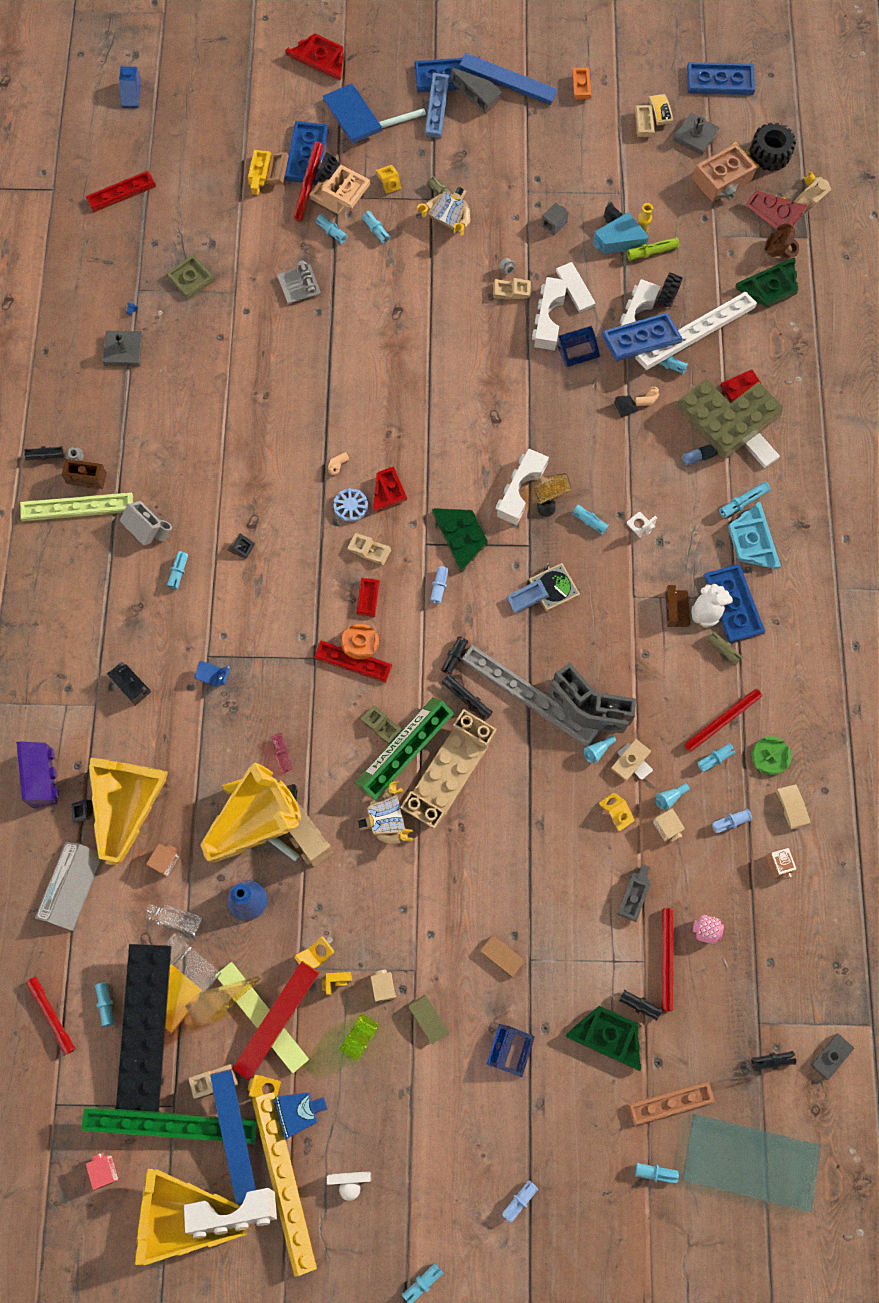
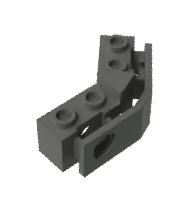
[548,663,636,734]

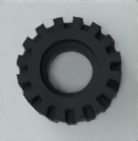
[657,272,683,308]

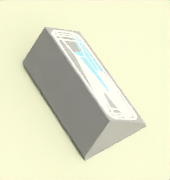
[35,841,102,931]

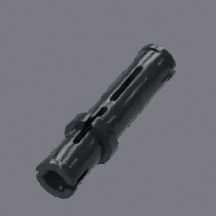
[442,674,493,721]

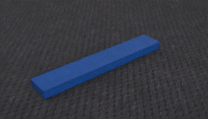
[459,53,558,105]
[210,1069,256,1205]

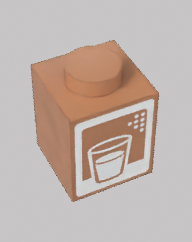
[146,843,180,877]
[766,847,798,880]

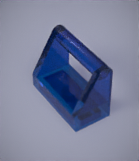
[557,326,600,367]
[486,1024,535,1077]

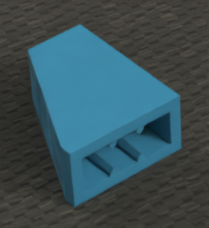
[593,212,649,254]

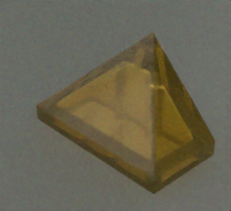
[534,473,572,504]

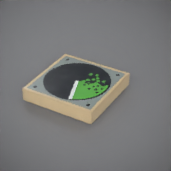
[529,563,580,612]

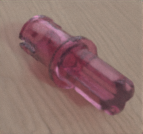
[271,733,292,773]

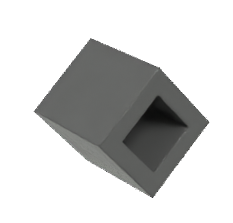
[541,202,569,235]

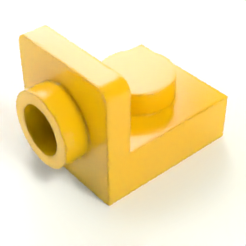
[376,165,401,194]
[322,972,352,995]

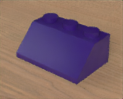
[16,741,59,808]

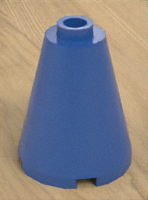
[227,880,267,921]

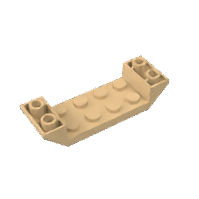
[400,709,497,829]

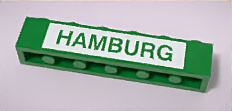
[354,697,454,800]

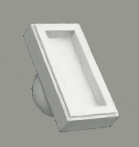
[327,1171,371,1201]

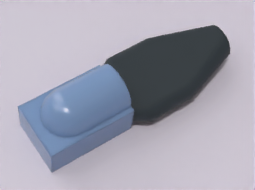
[682,445,718,466]

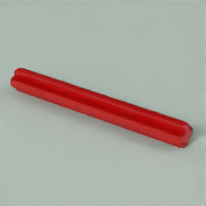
[293,141,323,222]
[684,689,762,752]
[661,908,674,1012]

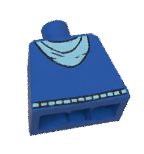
[274,1092,328,1139]

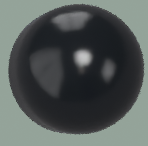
[537,499,556,517]

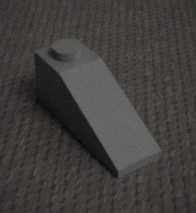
[450,68,502,114]

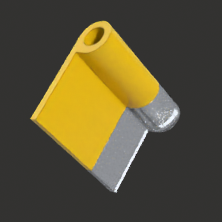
[124,932,221,1033]

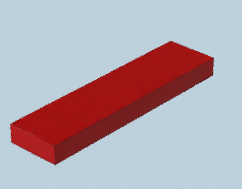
[86,170,156,213]
[314,640,393,683]

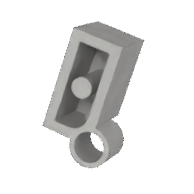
[119,501,172,545]

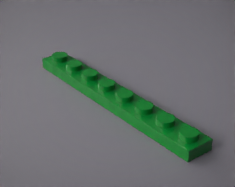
[81,1107,257,1144]

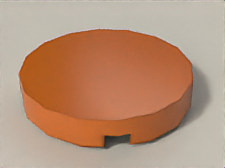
[341,624,379,659]

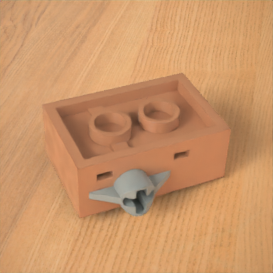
[692,144,757,203]

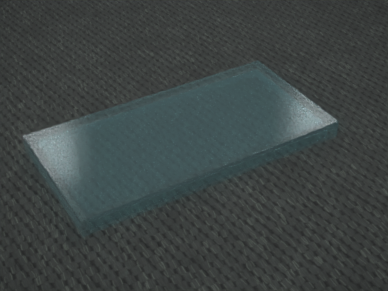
[682,1114,821,1212]

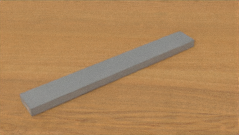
[461,645,599,747]

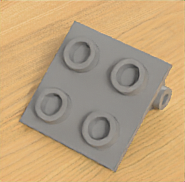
[277,261,321,304]

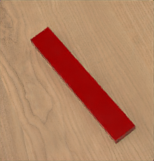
[232,961,320,1080]

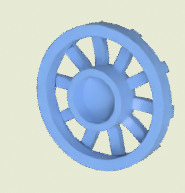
[333,488,368,522]

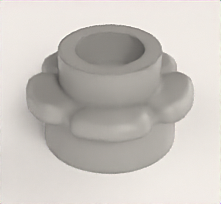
[499,258,516,275]
[65,447,84,461]

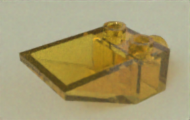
[185,976,261,1029]

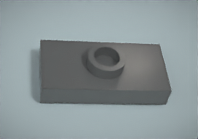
[811,1033,854,1080]

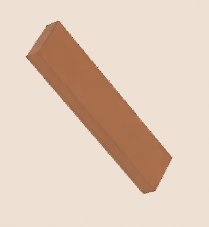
[627,1081,715,1126]

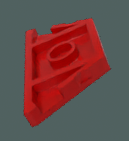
[285,33,344,80]

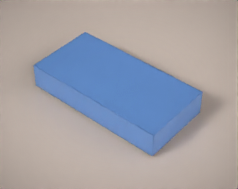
[507,579,549,614]

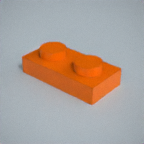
[572,68,591,100]

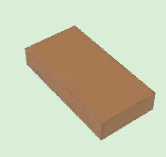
[265,152,289,186]
[480,935,525,978]

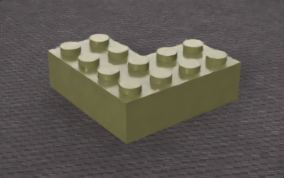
[677,378,783,460]

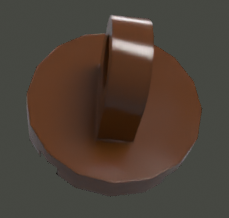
[765,223,799,258]

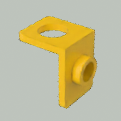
[599,793,634,831]
[294,937,334,969]
[248,1075,281,1097]

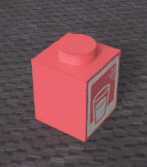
[86,1153,118,1190]

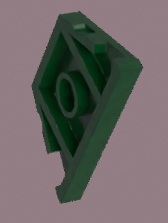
[735,257,798,308]
[432,508,488,572]
[565,1006,641,1071]

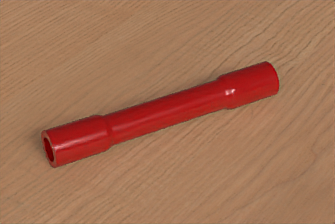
[25,977,76,1055]

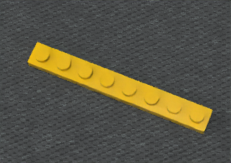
[252,1092,317,1277]

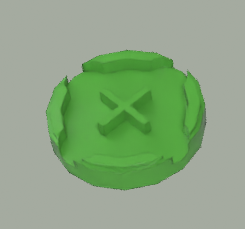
[751,736,792,775]

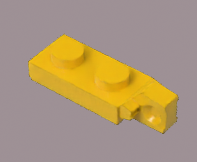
[248,150,271,195]

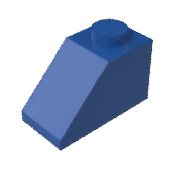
[119,66,141,108]

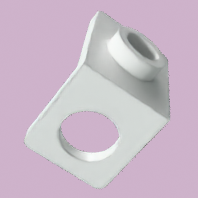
[627,512,657,538]

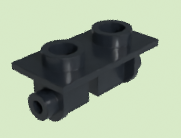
[316,152,340,183]

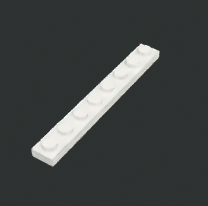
[635,292,757,370]

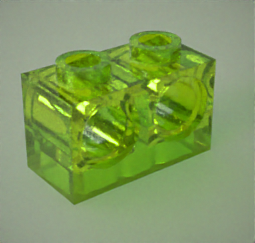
[339,1013,381,1062]

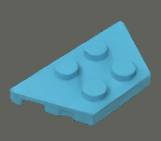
[728,502,781,570]

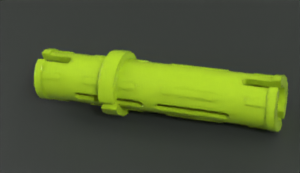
[627,237,679,261]

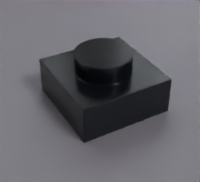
[604,203,622,224]

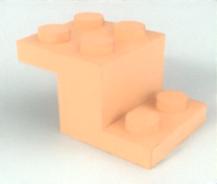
[309,165,370,214]

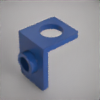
[194,661,230,687]

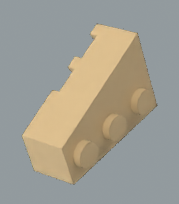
[289,802,334,867]

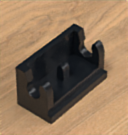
[107,662,151,706]

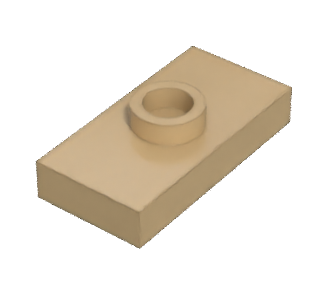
[635,105,655,137]
[611,739,651,782]

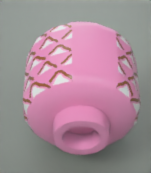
[692,915,724,944]

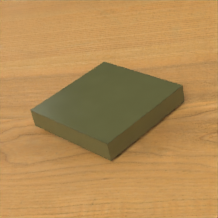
[166,254,215,300]

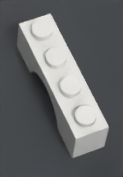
[532,277,568,351]
[619,279,661,326]
[495,449,549,525]
[184,1188,277,1239]

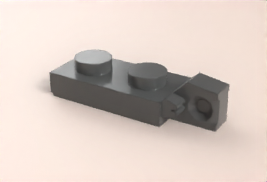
[617,865,651,922]

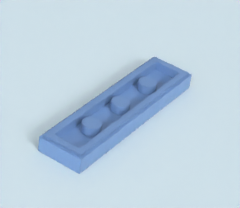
[425,73,449,138]

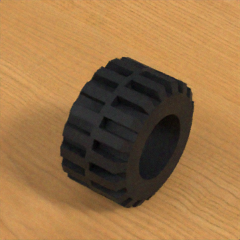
[749,123,796,171]

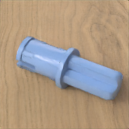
[430,566,448,604]
[712,809,752,833]
[502,1180,539,1223]

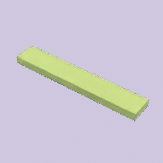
[20,492,133,522]
[215,962,310,1074]

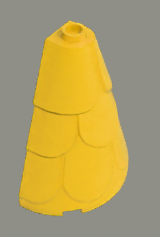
[89,758,168,866]
[200,763,301,862]
[135,1169,251,1265]

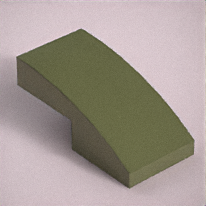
[361,705,403,744]
[408,995,449,1044]

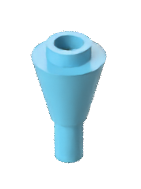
[584,735,616,764]
[655,783,690,811]

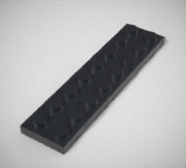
[116,944,172,1112]

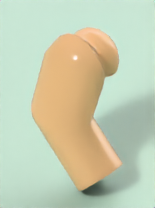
[635,387,659,406]
[328,452,349,475]

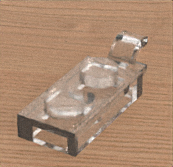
[146,904,203,938]

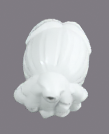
[691,584,733,628]

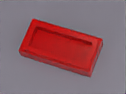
[356,578,380,617]

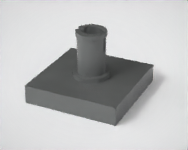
[673,113,720,155]
[103,331,143,366]

